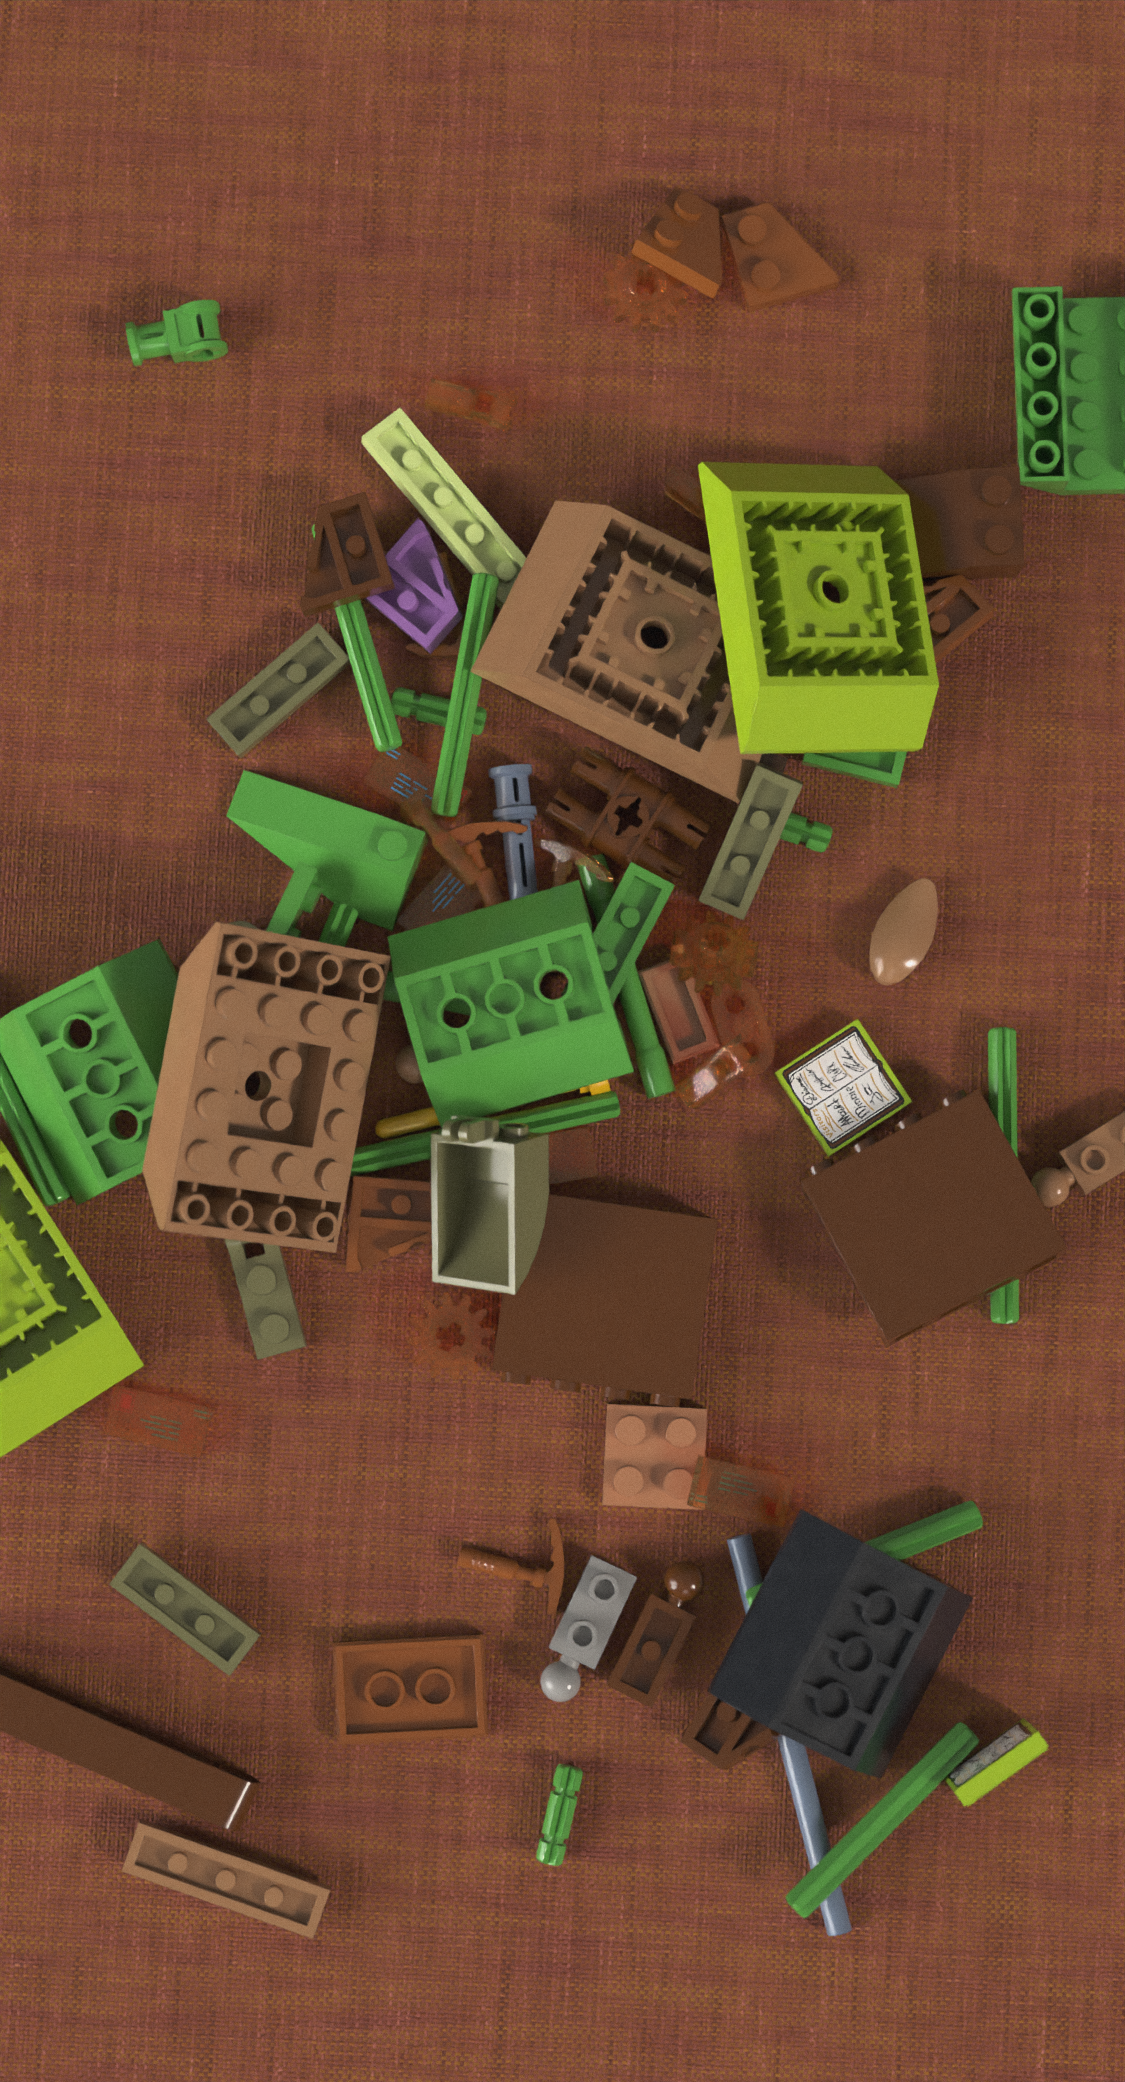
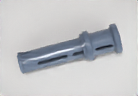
[488,764,538,900]

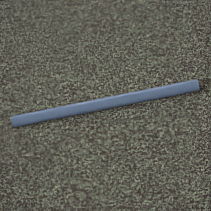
[727,1533,852,1936]

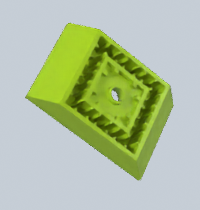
[698,462,939,754]
[0,1139,144,1458]

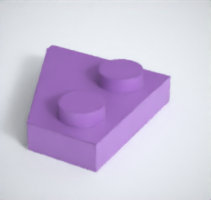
[364,519,463,654]

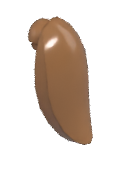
[869,878,938,985]

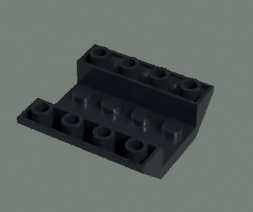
[707,1509,973,1778]

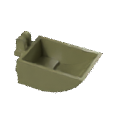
[431,1115,549,1295]

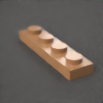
[122,1819,332,1939]

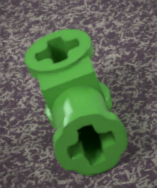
[125,300,228,367]

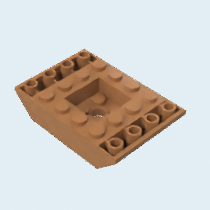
[471,500,762,804]
[142,922,391,1253]

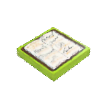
[774,1019,912,1157]
[944,1718,1048,1806]

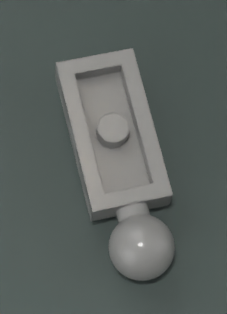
[540,1555,637,1702]

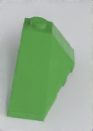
[226,770,428,932]

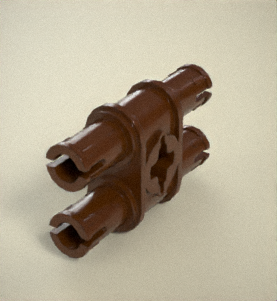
[544,746,713,887]

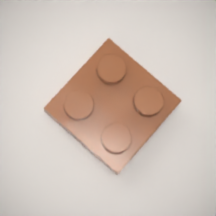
[602,1403,707,1510]

